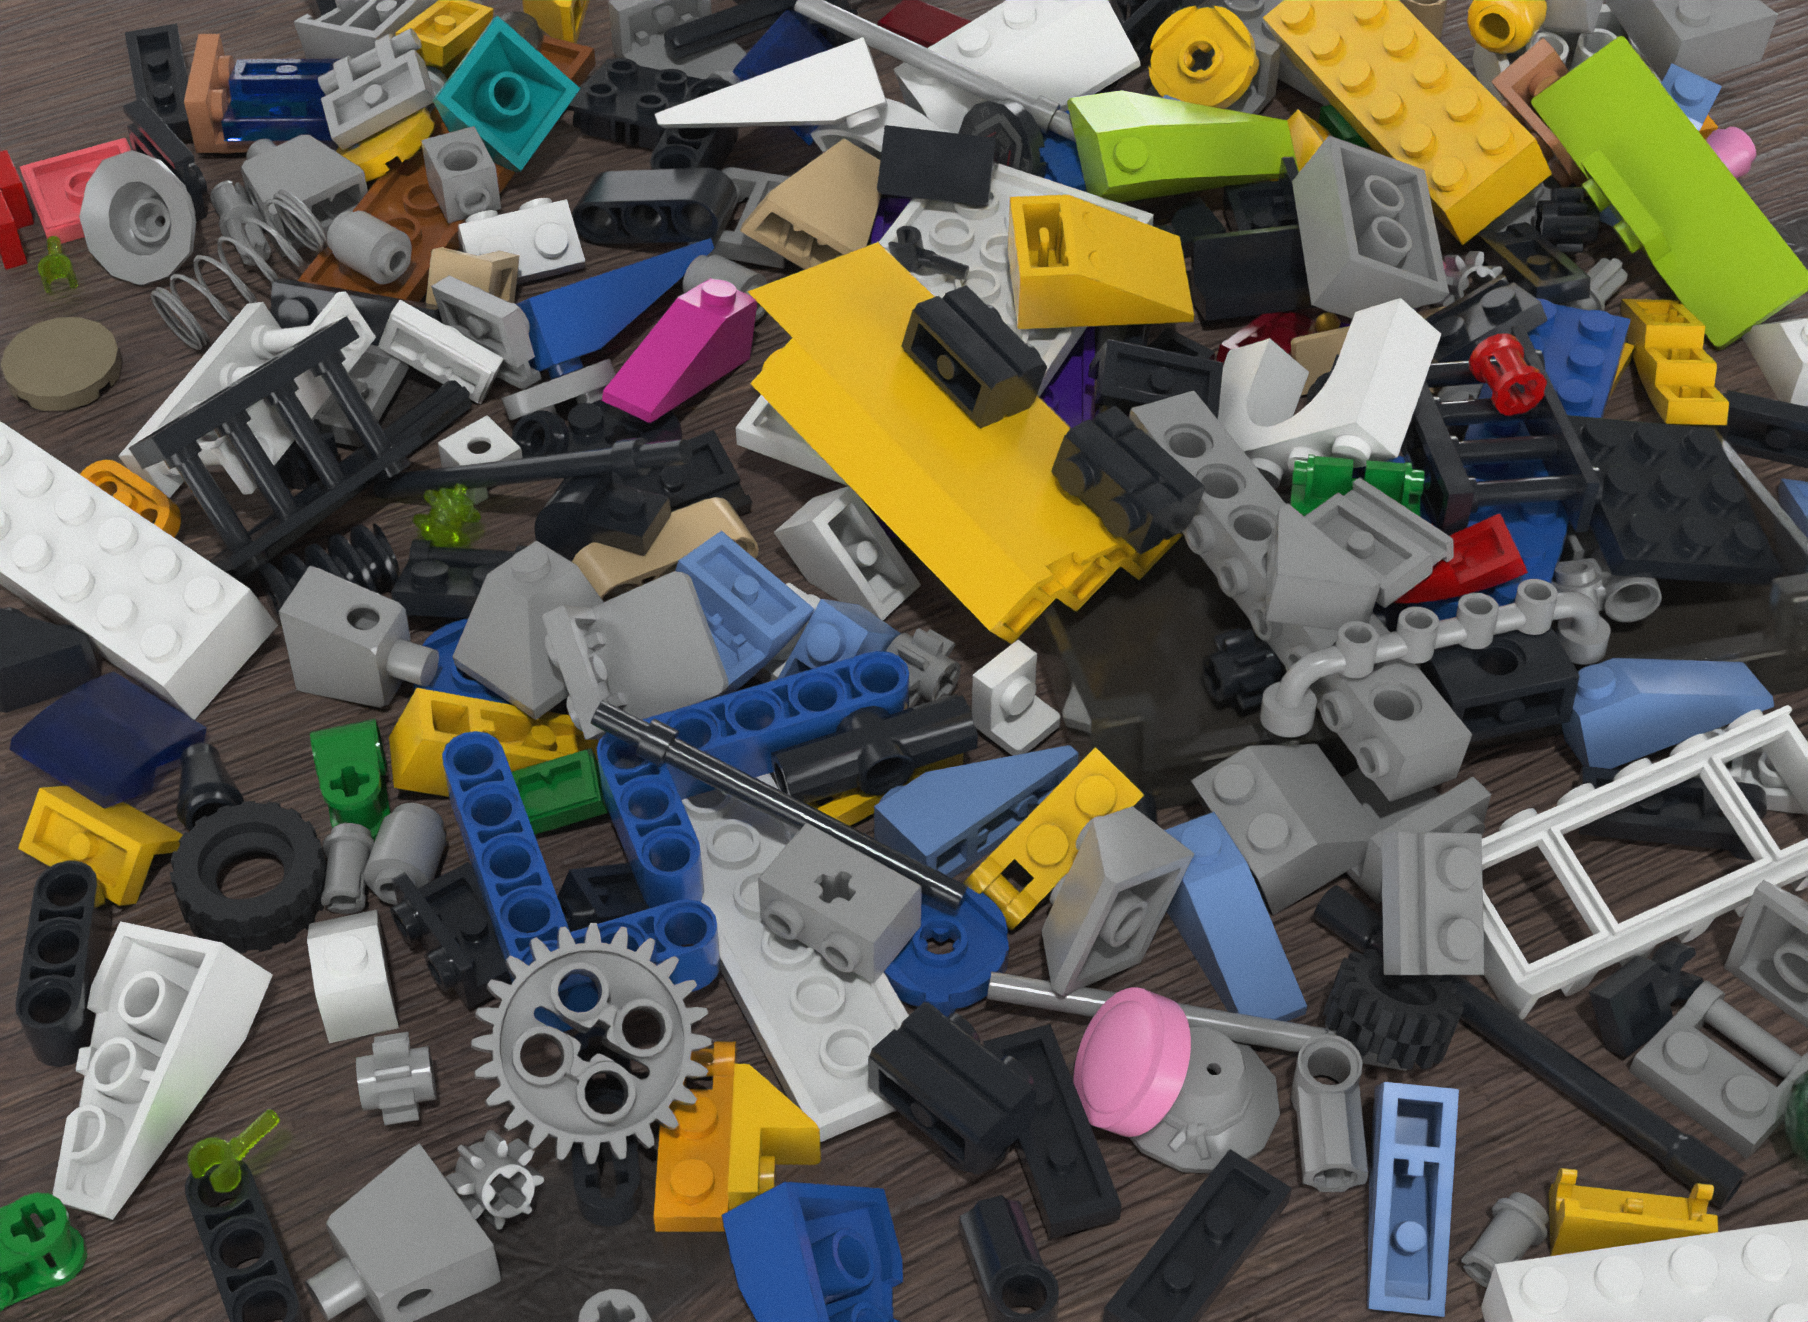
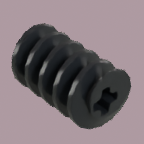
[258,523,400,627]

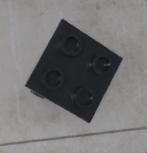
[566,58,702,150]

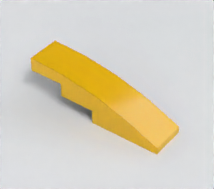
[1620,299,1729,425]

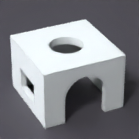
[438,415,523,505]

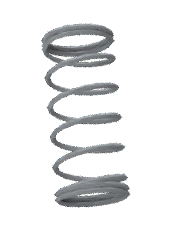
[151,189,328,350]

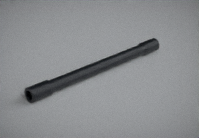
[1314,885,1747,1209]

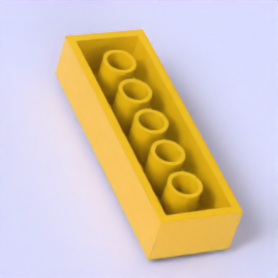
[1263,0,1552,245]

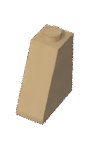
[740,138,882,269]

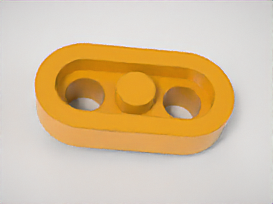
[80,460,181,538]

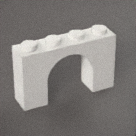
[1218,298,1441,489]

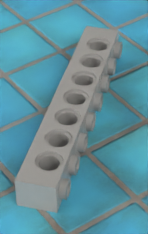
[1129,391,1472,802]

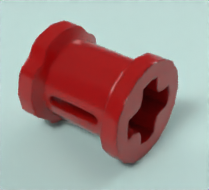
[1469,334,1547,416]

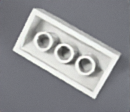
[894,0,1141,133]

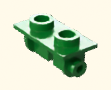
[1290,454,1424,517]

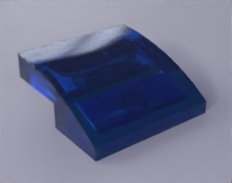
[222,59,340,141]
[9,671,207,809]

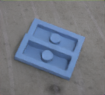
[675,531,815,697]

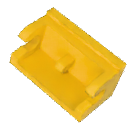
[1549,1168,1718,1256]

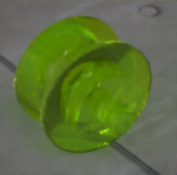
[412,483,481,547]

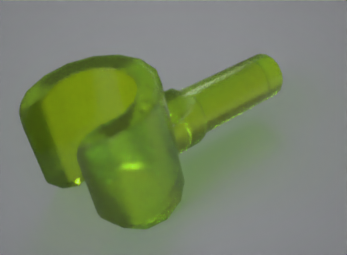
[37,236,78,293]
[188,1109,280,1193]

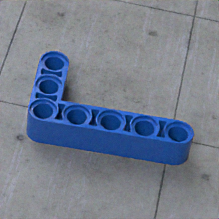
[597,651,909,908]
[442,731,720,1032]

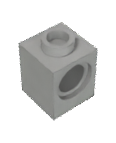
[421,126,501,223]

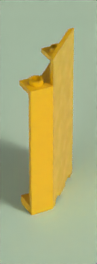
[748,242,1182,644]

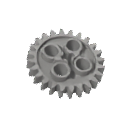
[471,923,712,1164]

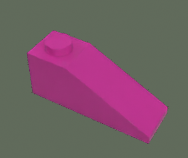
[602,278,758,423]

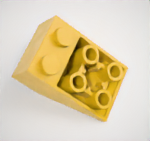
[1008,195,1194,329]

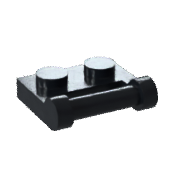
[392,539,529,618]

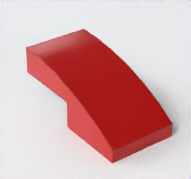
[0,150,34,270]
[1394,513,1528,604]

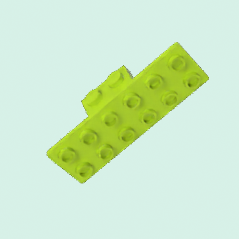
[1531,36,1808,350]

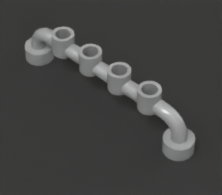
[1260,579,1611,737]

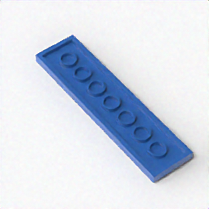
[1407,298,1631,621]

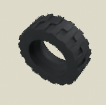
[170,801,327,953]

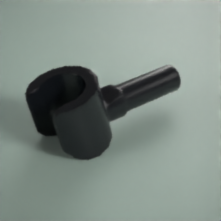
[888,226,970,280]

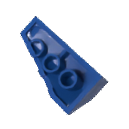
[516,238,715,380]
[722,1182,903,1322]

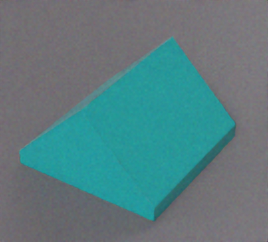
[432,15,581,173]

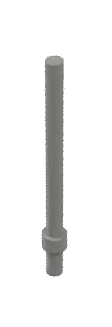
[794,0,1076,142]
[987,971,1407,1071]

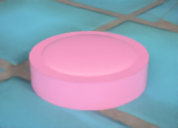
[1073,987,1191,1137]

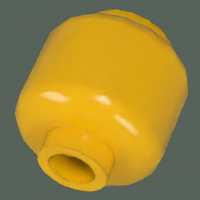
[1467,0,1547,54]

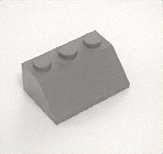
[1292,136,1449,319]

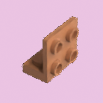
[184,34,315,154]
[1491,38,1587,197]

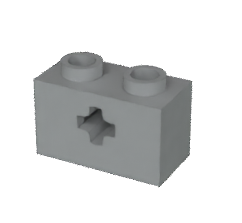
[758,823,921,983]

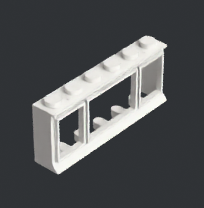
[1482,705,1808,1019]

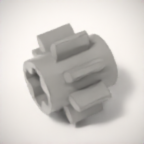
[1433,251,1503,307]
[886,628,961,708]
[356,1032,437,1126]
[445,1130,544,1229]

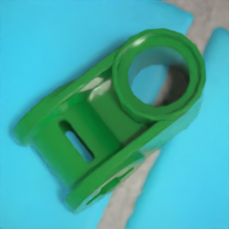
[310,719,391,841]
[0,1192,87,1312]

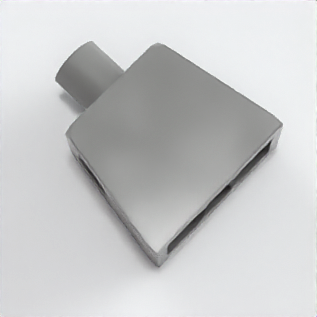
[241,135,368,257]
[279,566,439,708]
[305,1143,502,1322]

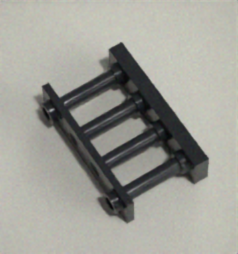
[129,316,425,577]
[1400,326,1603,536]

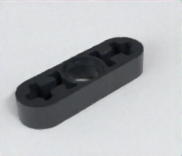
[571,1027,643,1227]

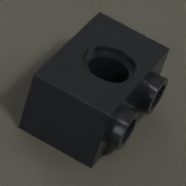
[1420,627,1580,742]

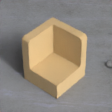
[426,247,520,305]

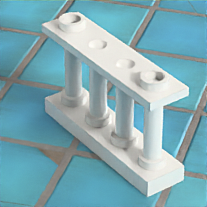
[119,291,376,498]

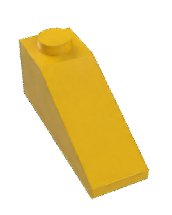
[389,688,599,797]

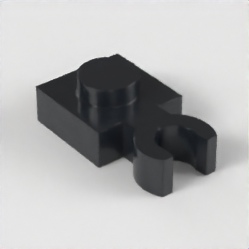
[1589,941,1704,1057]

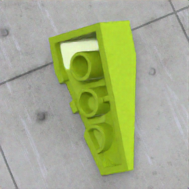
[1067,90,1299,203]

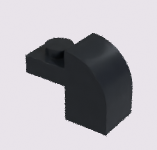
[534,473,671,562]

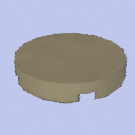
[1,317,122,411]

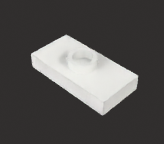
[378,300,503,404]

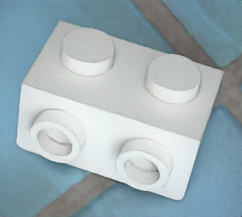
[458,198,586,285]

